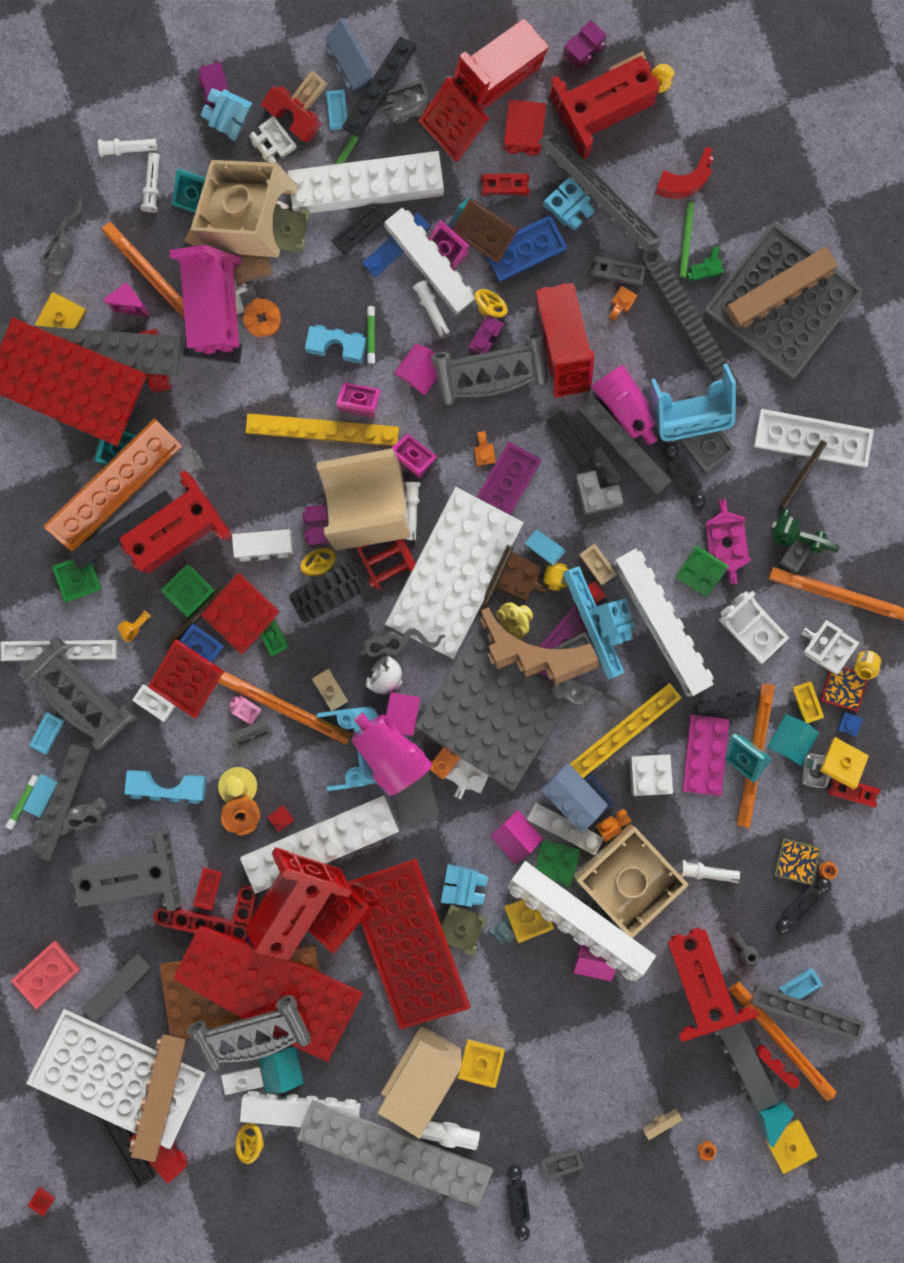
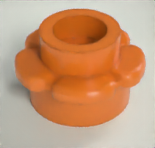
[819,861,838,880]
[697,1141,717,1161]

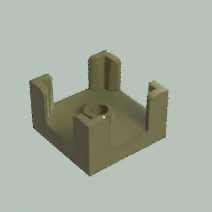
[272,204,310,254]
[441,903,487,957]

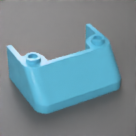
[651,364,736,441]
[317,707,378,791]

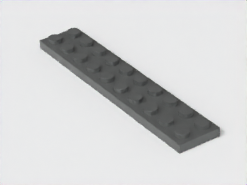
[0,323,183,377]

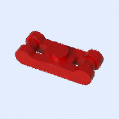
[480,174,530,196]
[827,778,881,808]
[756,1045,800,1089]

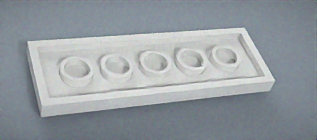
[753,409,874,468]

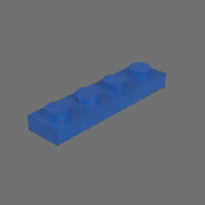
[362,212,431,278]

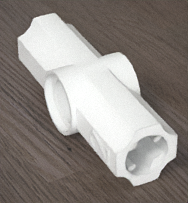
[420,1121,480,1150]

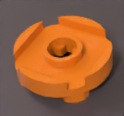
[243,298,281,338]
[221,796,260,835]

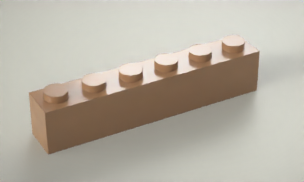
[725,246,838,329]
[129,1035,187,1162]

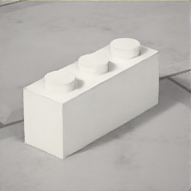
[232,529,293,562]

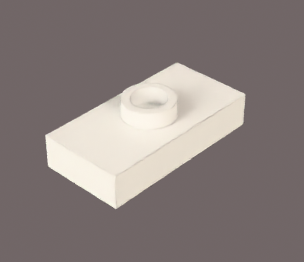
[132,684,176,722]
[221,1066,264,1095]

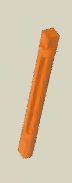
[101,222,185,320]
[768,567,904,621]
[218,672,353,745]
[737,683,775,828]
[729,981,836,1101]

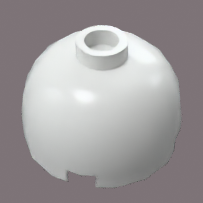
[365,655,402,694]

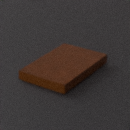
[452,198,519,263]

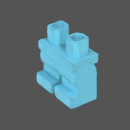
[201,88,252,141]
[543,177,595,231]
[592,598,635,646]
[441,864,488,907]

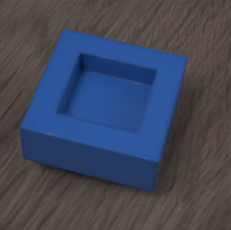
[837,712,863,737]

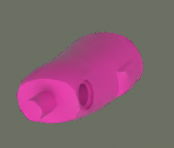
[590,365,658,446]
[352,713,432,796]

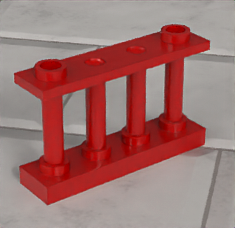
[356,539,416,590]

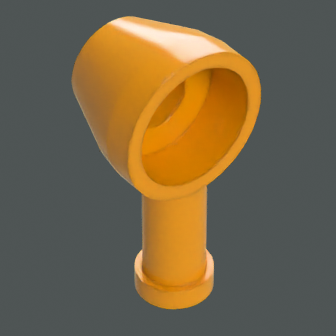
[117,610,151,642]

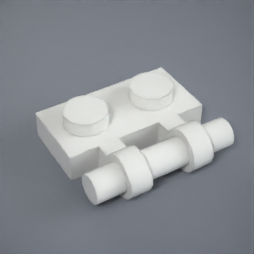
[249,116,297,163]

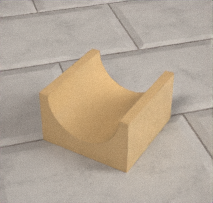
[191,160,298,257]
[317,448,411,551]
[573,824,689,938]
[377,1025,462,1139]

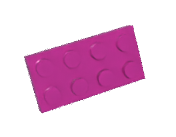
[682,715,729,796]

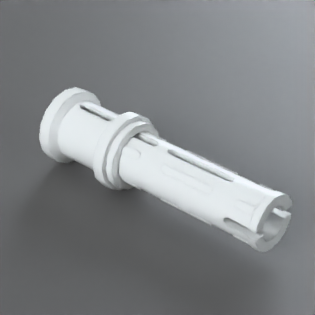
[98,138,157,157]
[140,153,160,213]
[412,280,450,338]
[404,482,421,540]
[679,860,740,883]

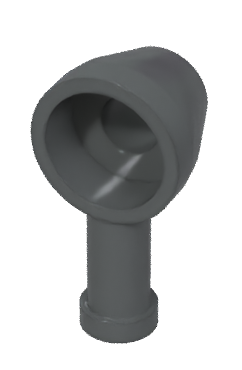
[730,931,759,966]

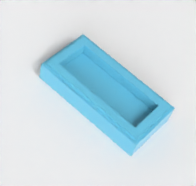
[326,89,348,130]
[525,529,566,566]
[29,712,65,755]
[23,774,57,818]
[779,968,823,999]

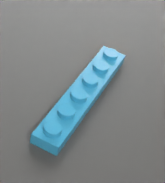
[563,566,625,680]

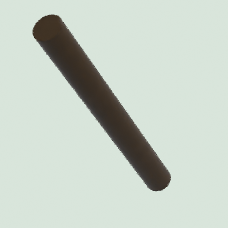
[779,440,828,509]
[477,544,514,616]
[167,586,223,645]

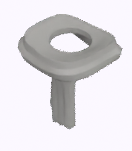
[802,754,831,788]

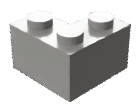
[575,471,623,515]

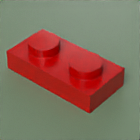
[193,867,223,911]

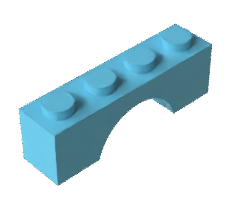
[125,770,207,804]

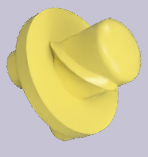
[496,603,533,639]
[218,767,257,802]

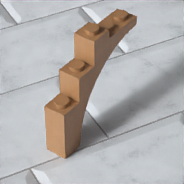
[480,608,598,685]

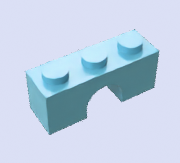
[305,325,367,364]

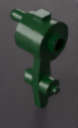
[771,509,840,555]

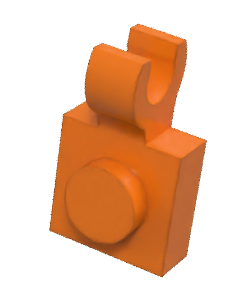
[609,286,638,321]
[474,431,496,467]
[596,809,631,842]

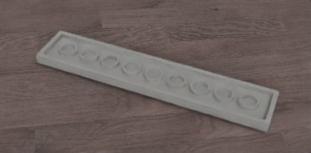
[297,1100,493,1207]

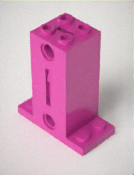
[170,245,241,354]

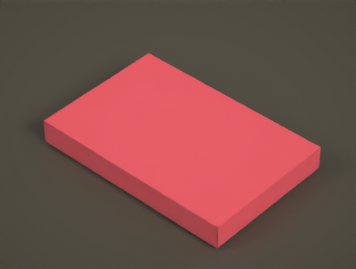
[11,940,81,1010]

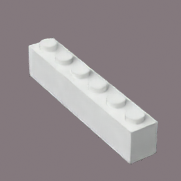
[384,207,475,315]
[240,1091,361,1127]

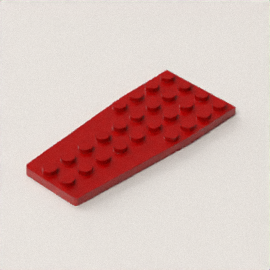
[174,926,363,1062]

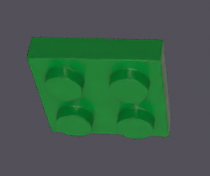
[675,545,729,597]
[52,559,103,603]
[160,563,215,618]
[535,839,580,887]

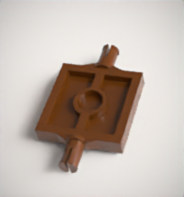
[496,553,548,602]

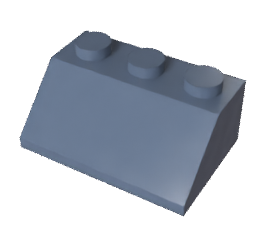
[325,18,373,94]
[540,763,608,833]

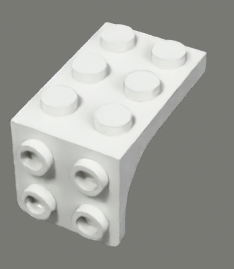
[718,591,789,664]

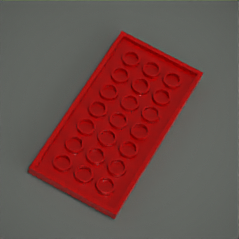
[0,317,147,446]
[348,858,471,1030]

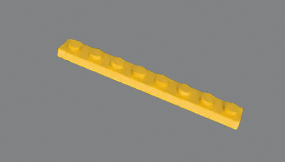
[246,414,399,446]
[569,683,682,778]

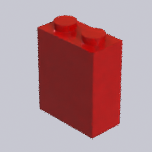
[504,100,546,156]

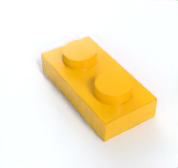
[791,681,824,723]

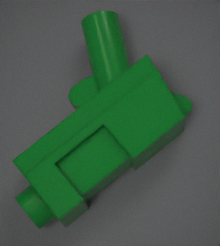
[687,246,724,282]

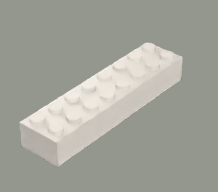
[288,151,444,213]
[611,548,714,696]
[240,794,400,894]
[507,861,656,981]

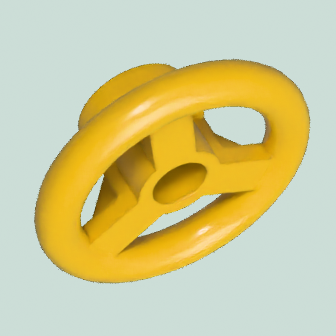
[474,289,508,318]
[300,547,336,576]
[235,1123,264,1164]

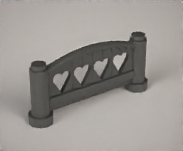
[431,332,548,405]
[22,636,138,750]
[187,995,311,1071]

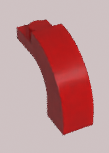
[654,147,714,199]

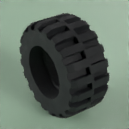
[289,562,367,623]

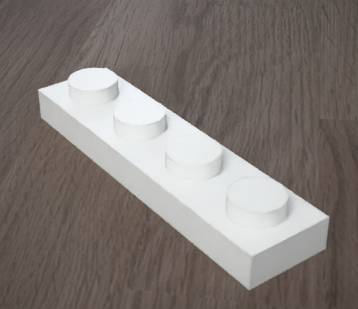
[527,802,604,855]

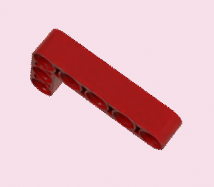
[153,884,258,941]

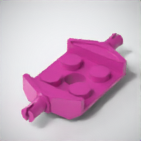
[705,499,751,585]

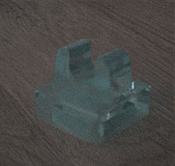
[490,919,516,945]

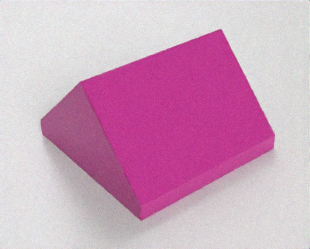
[428,221,469,271]
[104,282,150,317]
[394,343,437,396]
[336,382,381,418]
[391,434,437,480]
[386,692,420,736]
[489,810,544,864]
[573,944,617,981]

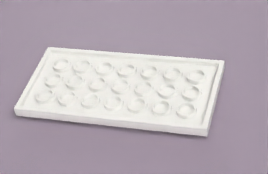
[385,487,524,659]
[26,1009,206,1149]

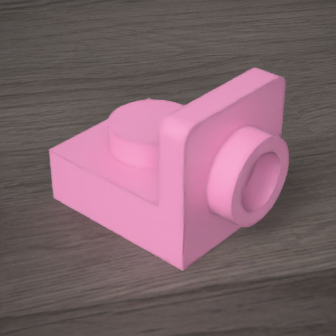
[229,694,262,725]

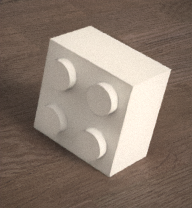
[629,754,673,796]

